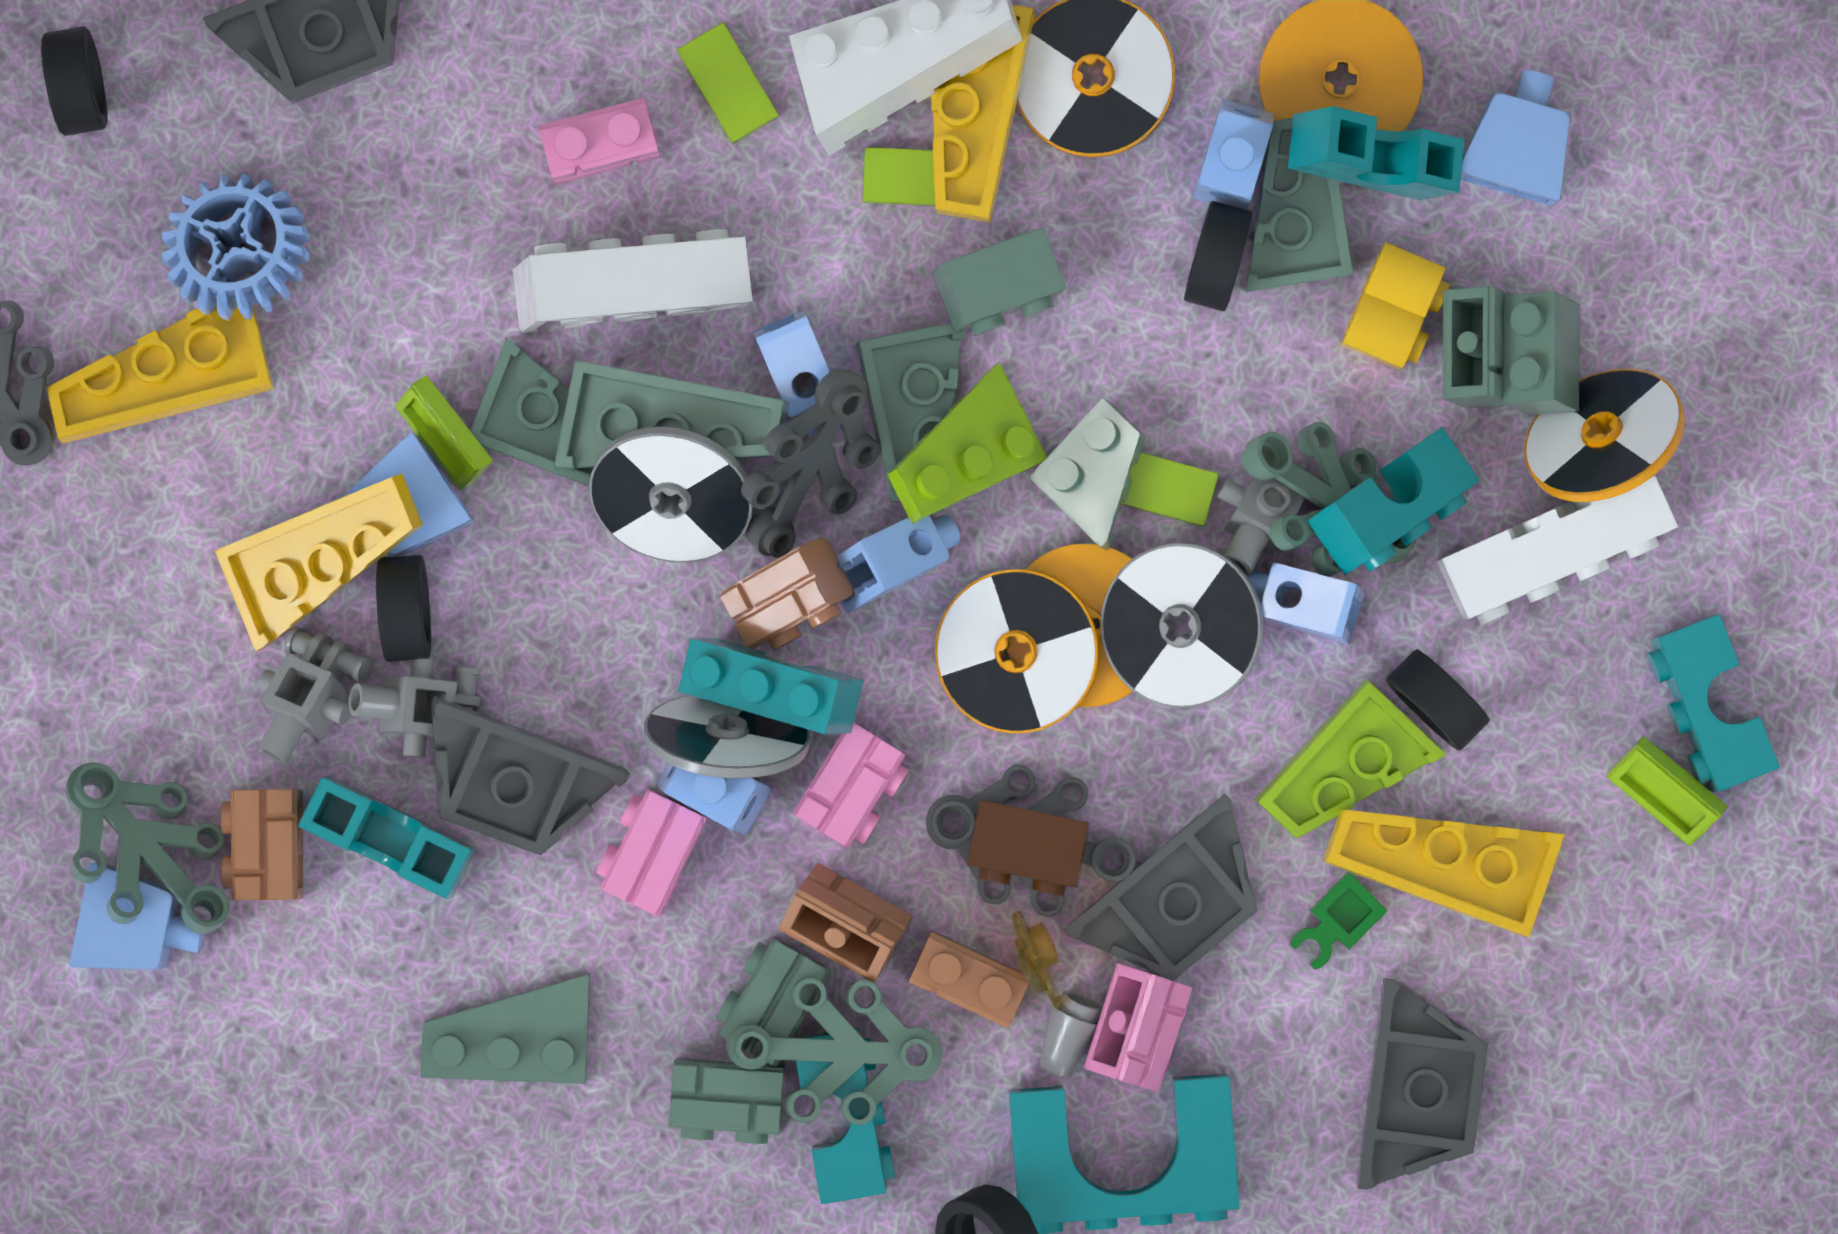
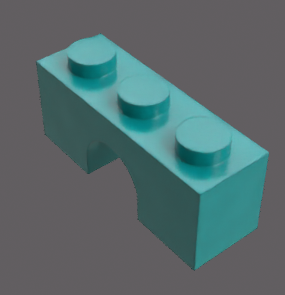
[1288,106,1464,200]
[1307,427,1480,575]
[1647,614,1780,792]
[678,638,864,734]
[298,776,477,899]
[796,1027,895,1205]

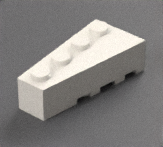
[513,229,753,334]

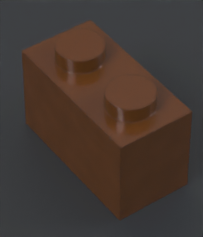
[967,800,1091,896]

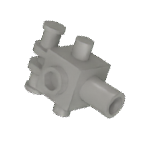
[1217,460,1325,576]
[257,627,373,764]
[349,658,481,757]

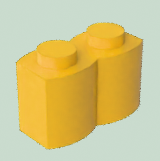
[1340,242,1450,371]

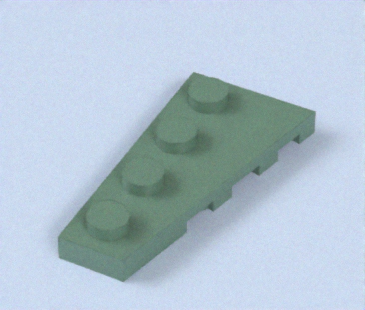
[554,360,789,469]

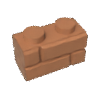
[720,537,854,651]
[221,789,304,900]
[778,863,913,983]
[908,930,1032,1029]

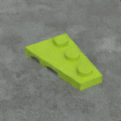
[887,362,1047,524]
[1254,679,1447,838]

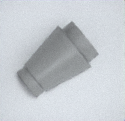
[1039,991,1103,1077]

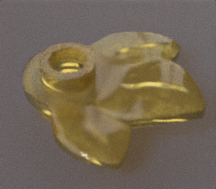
[1012,910,1063,1010]

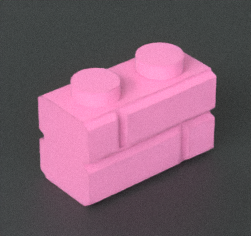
[538,98,661,185]
[792,723,909,848]
[596,789,709,917]
[1084,963,1192,1092]

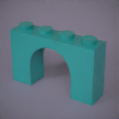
[1008,1073,1240,1234]

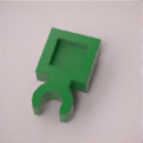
[1289,872,1388,970]

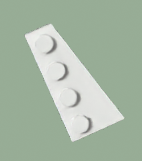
[789,0,1023,156]
[1437,475,1678,625]

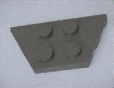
[203,0,400,104]
[431,696,630,855]
[1064,794,1257,981]
[1356,978,1488,1190]

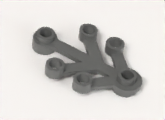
[0,300,54,466]
[741,369,881,558]
[926,765,1136,917]

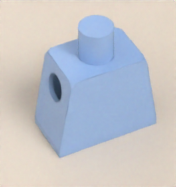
[1461,70,1569,207]
[1192,98,1274,210]
[752,310,841,438]
[348,432,475,557]
[836,515,960,614]
[1247,563,1364,645]
[656,764,773,836]
[69,862,205,970]

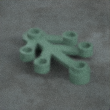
[1242,422,1417,577]
[66,763,229,934]
[726,977,942,1125]

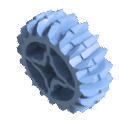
[161,173,310,321]

